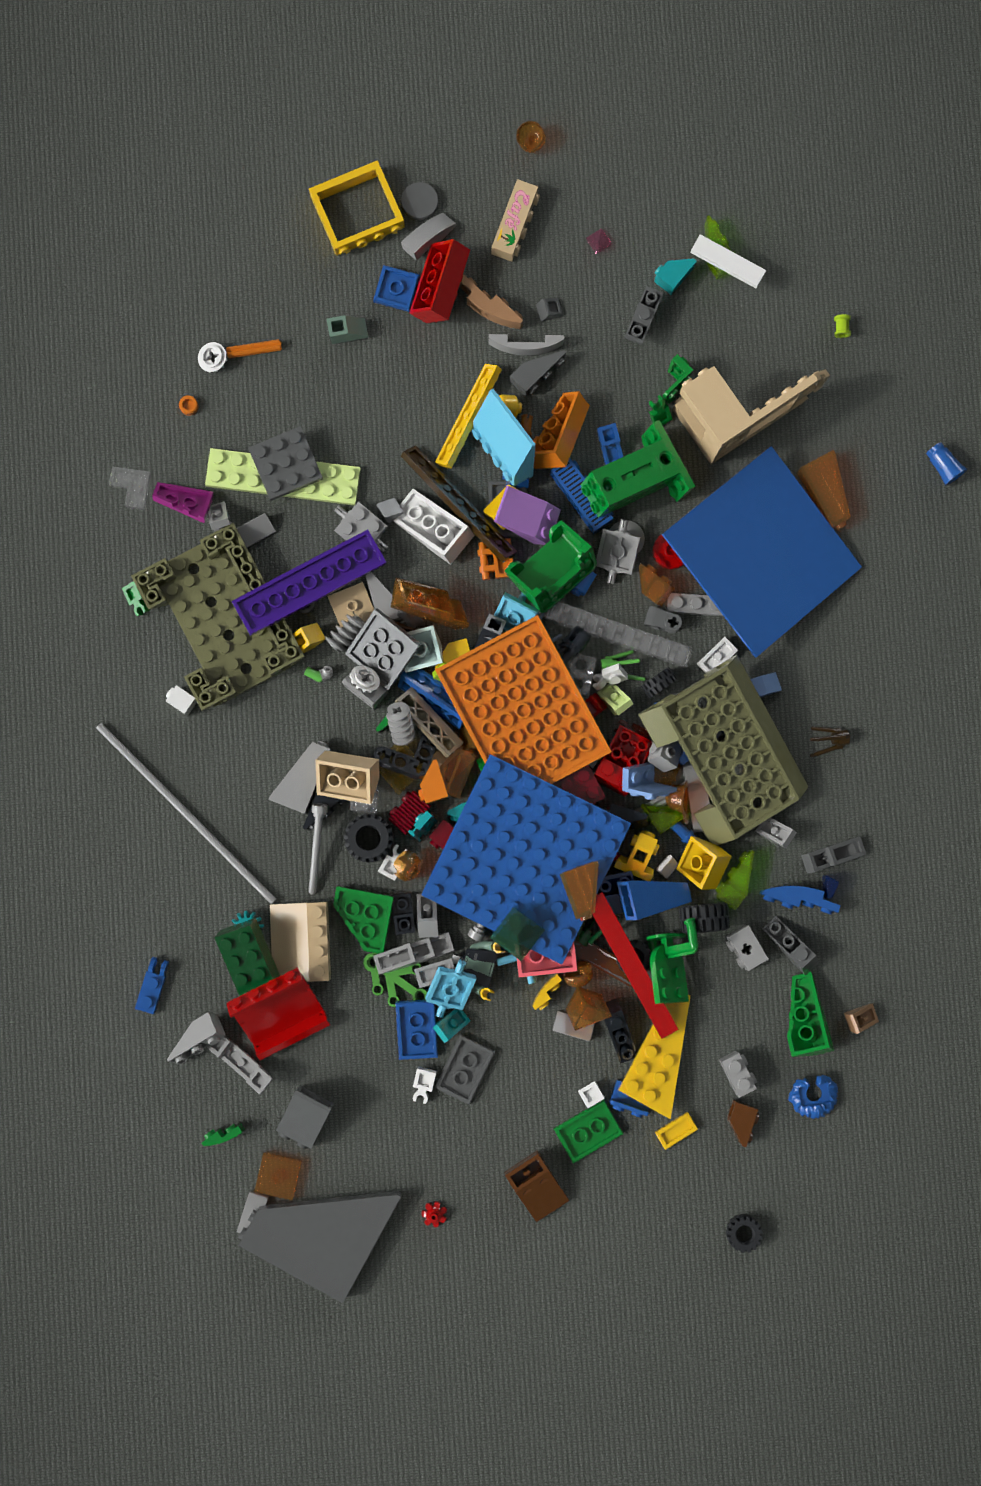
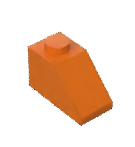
[418,759,448,804]

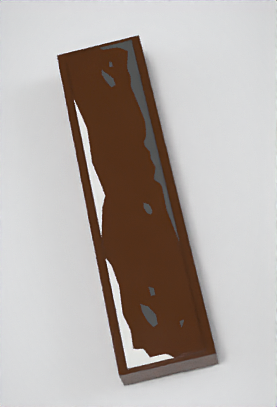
[574,939,632,987]

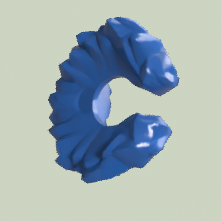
[788,1075,838,1119]

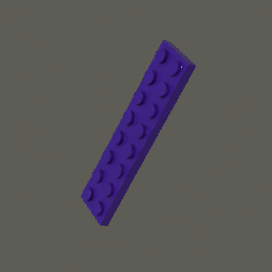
[232,529,386,636]

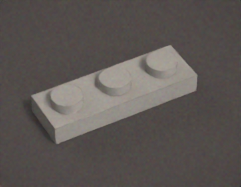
[666,593,723,616]

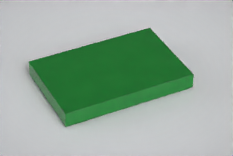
[553,1100,624,1163]

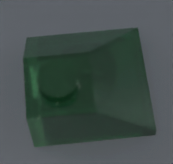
[490,906,545,962]

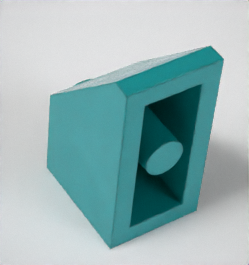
[654,258,697,295]

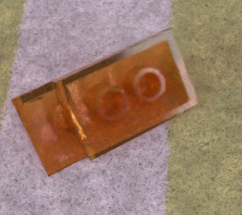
[391,578,469,629]

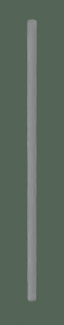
[96,723,276,904]

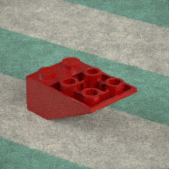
[594,725,652,797]

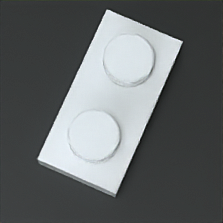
[697,637,738,673]

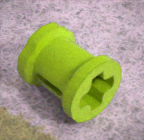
[834,314,851,338]

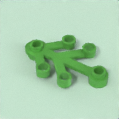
[363,953,427,1007]

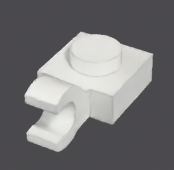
[592,663,628,690]

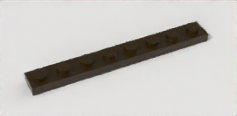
[401,445,517,563]

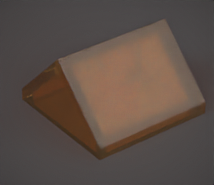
[566,986,611,1031]

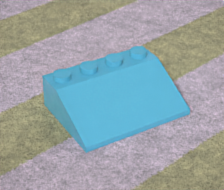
[472,389,536,486]

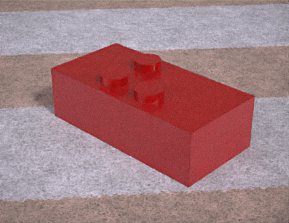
[409,239,470,323]

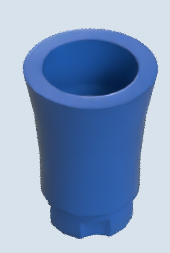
[926,443,968,486]

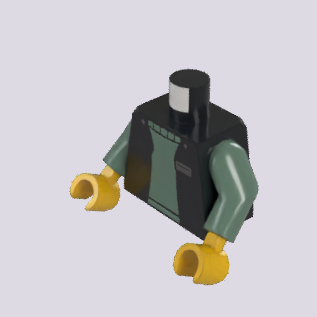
[452,940,506,1001]

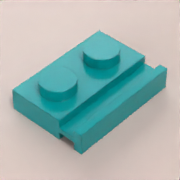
[408,811,438,842]

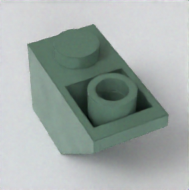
[326,315,368,344]

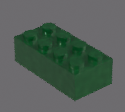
[214,918,280,996]

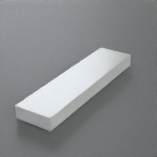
[690,234,766,288]

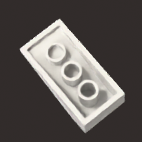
[393,489,474,565]

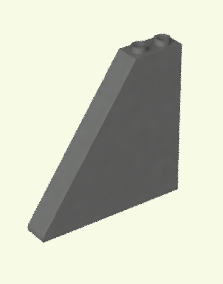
[238,1191,401,1303]

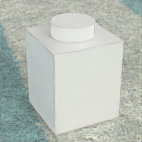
[166,685,197,716]

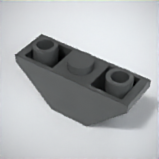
[624,286,664,345]

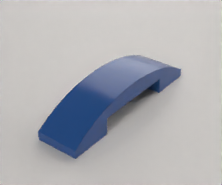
[597,423,623,465]

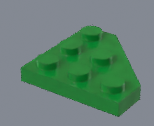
[333,886,394,954]

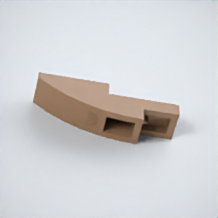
[459,275,523,329]

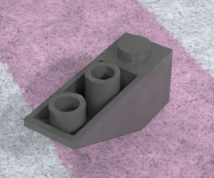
[510,350,566,397]
[762,916,819,976]

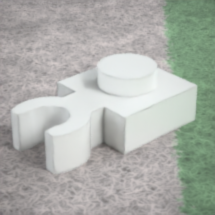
[378,844,407,881]
[413,1067,437,1104]

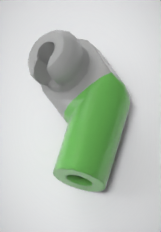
[304,665,333,682]

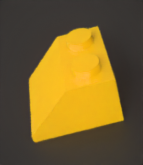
[676,836,732,890]

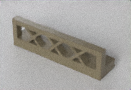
[395,687,464,758]

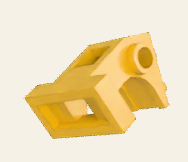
[614,830,660,881]

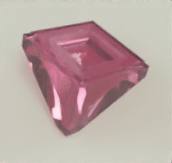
[586,228,612,254]

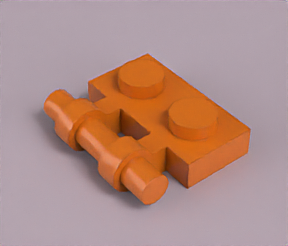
[477,538,513,581]

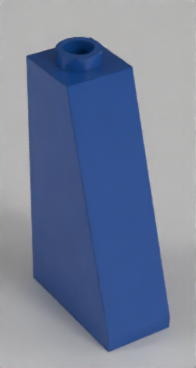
[617,881,692,920]

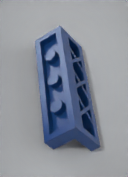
[398,669,463,729]

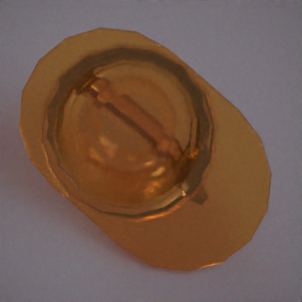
[665,780,690,824]

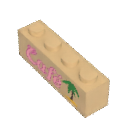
[491,179,540,262]

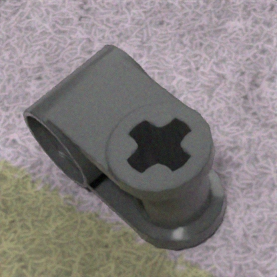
[644,606,682,633]

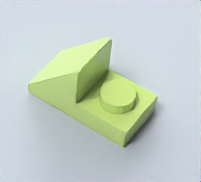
[597,684,633,715]

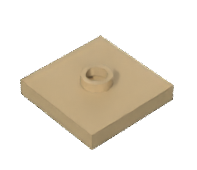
[328,582,374,627]

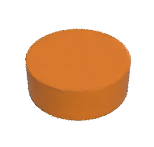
[179,395,199,416]

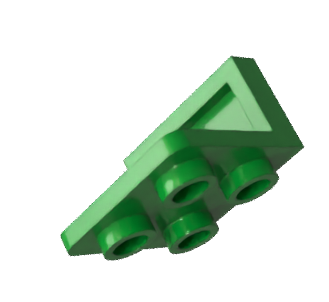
[662,354,693,405]

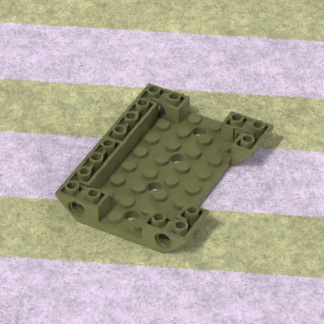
[131,523,305,711]
[638,655,808,845]

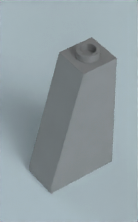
[268,741,332,814]

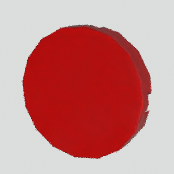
[653,535,684,570]

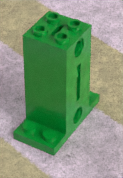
[581,420,696,518]

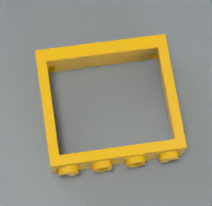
[309,160,405,256]

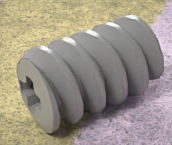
[325,612,365,653]
[386,702,416,746]

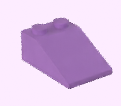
[494,486,561,545]

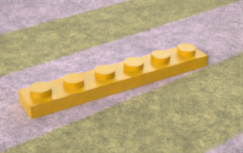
[435,364,502,469]

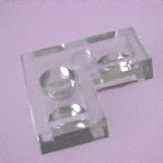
[109,466,151,510]

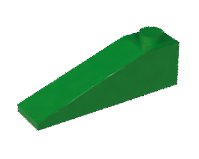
[787,972,834,1057]

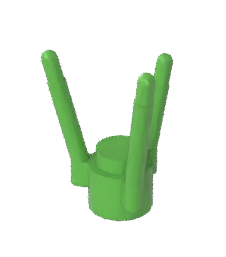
[601,650,646,681]

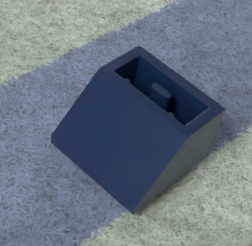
[596,871,634,914]

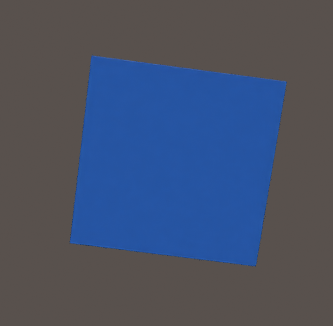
[662,446,862,658]
[421,754,631,965]

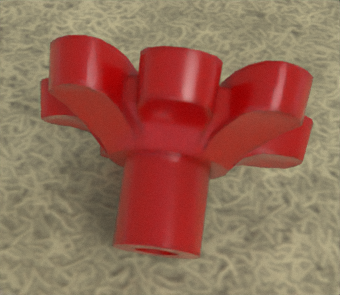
[421,1201,447,1227]

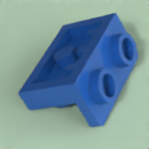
[609,1079,649,1118]

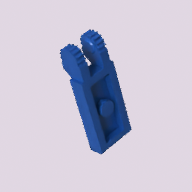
[135,957,169,1014]

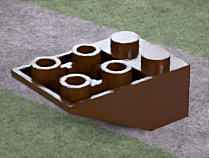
[505,1150,569,1222]

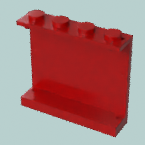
[226,967,330,1060]

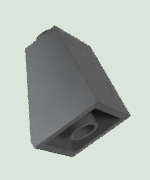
[276,1086,335,1149]

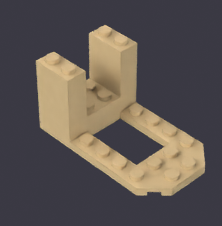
[673,366,830,464]

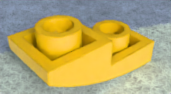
[532,973,562,1010]

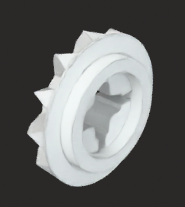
[198,342,227,373]
[349,665,380,693]

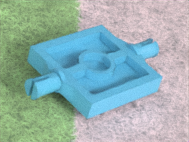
[425,960,476,1018]

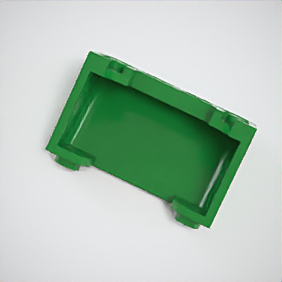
[504,520,597,613]

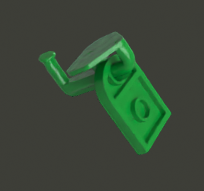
[647,918,698,1004]

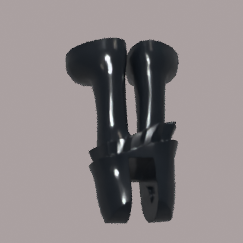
[557,626,591,666]

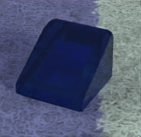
[822,875,839,899]

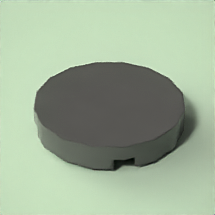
[401,182,438,221]

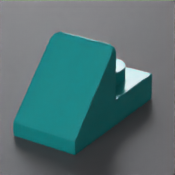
[433,1009,470,1043]

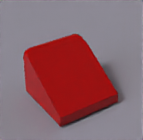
[585,693,607,718]

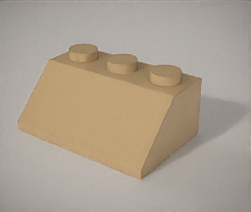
[316,750,379,804]

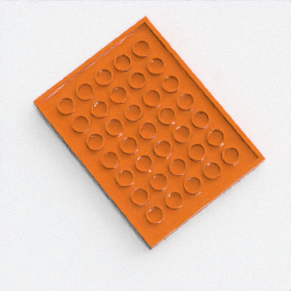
[435,615,611,784]

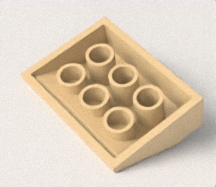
[270,902,331,982]

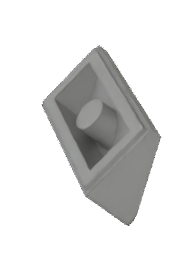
[237,513,276,548]
[552,1011,595,1042]

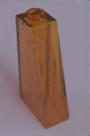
[797,450,851,530]

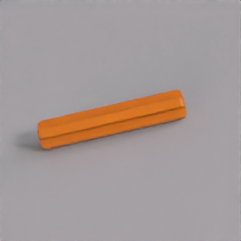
[226,339,282,358]

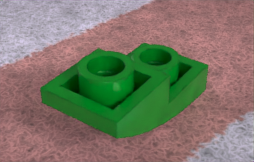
[201,1123,245,1146]

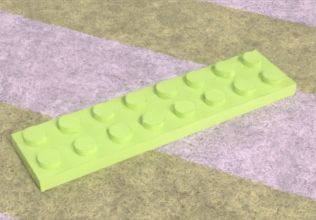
[205,448,361,506]

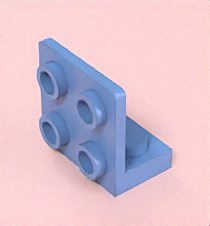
[622,762,677,800]

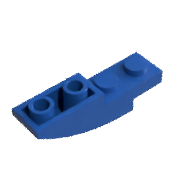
[759,886,841,915]

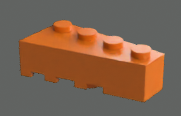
[533,391,590,469]

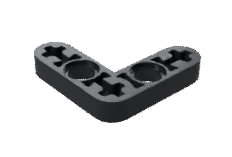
[373,727,439,780]

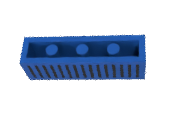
[550,458,614,535]

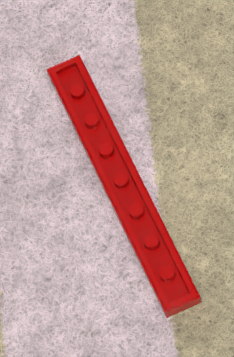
[590,892,679,1039]

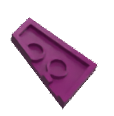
[152,482,214,523]

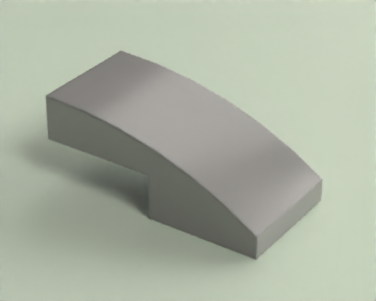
[237,1190,269,1233]

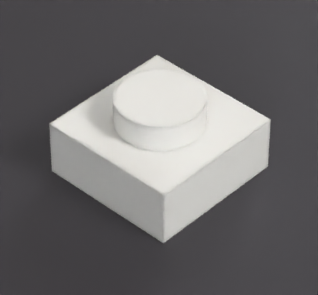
[578,1081,605,1109]

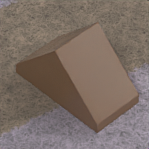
[844,1003,879,1034]

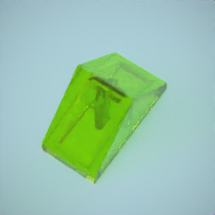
[641,804,684,834]

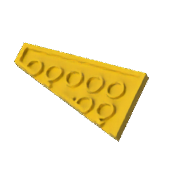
[618,995,690,1119]

